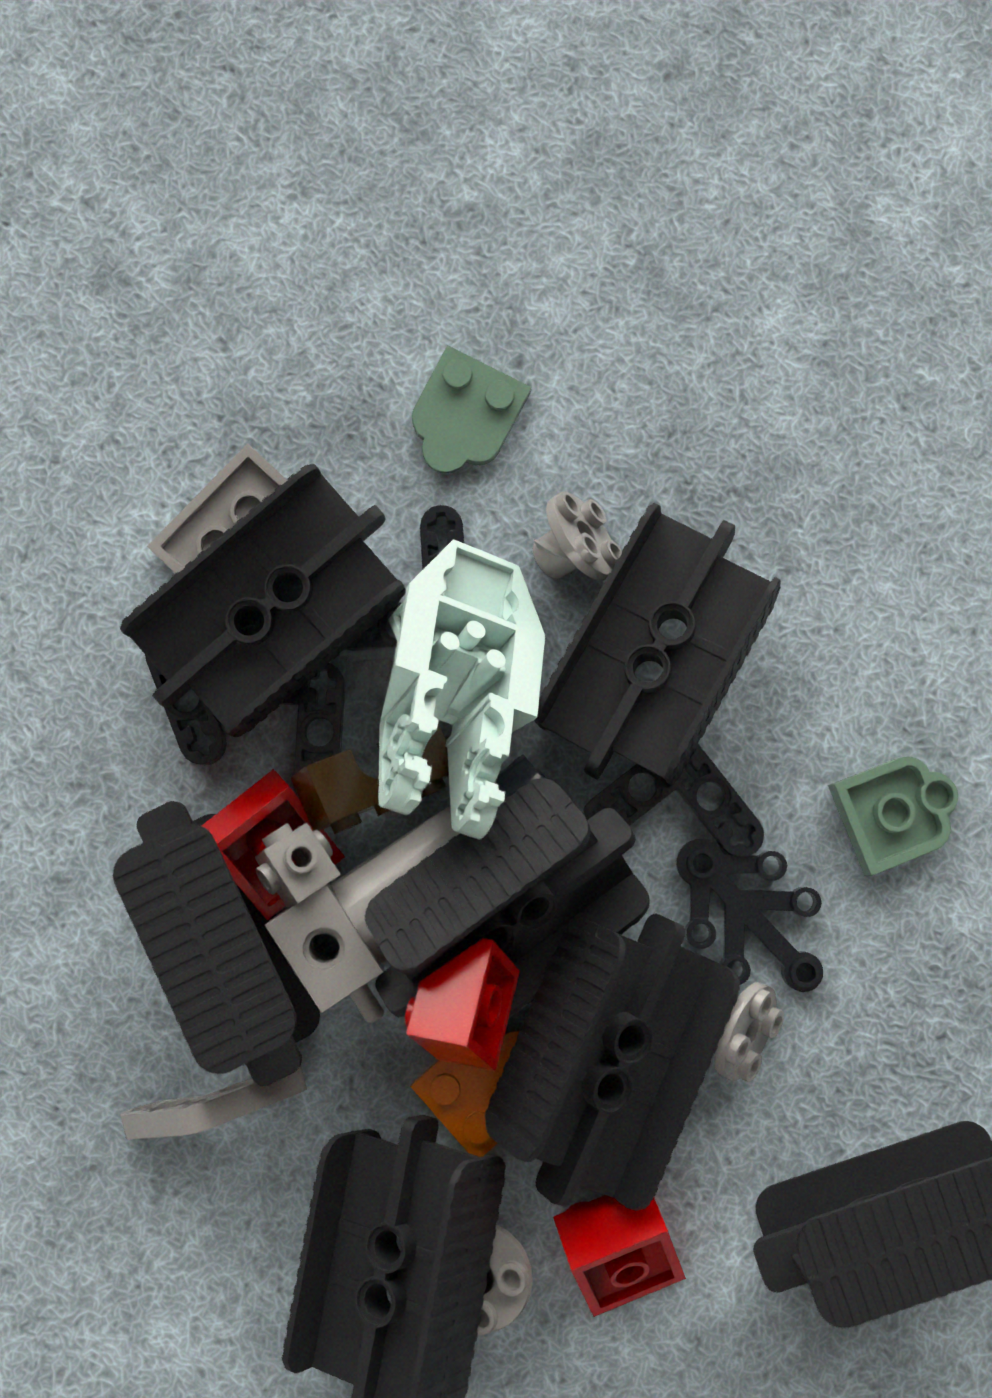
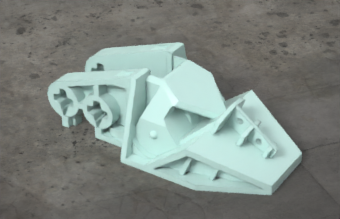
[379,539,545,839]

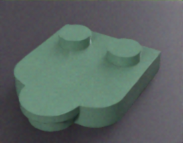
[412,345,532,473]
[828,756,958,876]

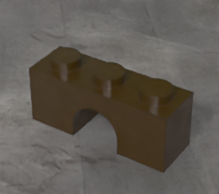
[291,723,449,835]

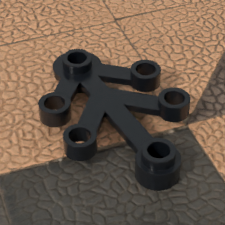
[676,839,823,992]

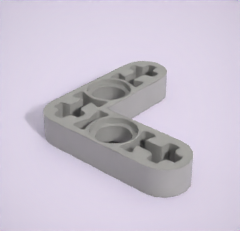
[120,1066,307,1140]

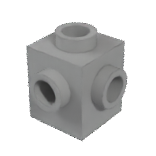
[255,823,341,909]

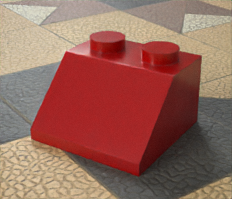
[202,769,345,920]
[405,938,520,1071]
[553,1195,686,1317]

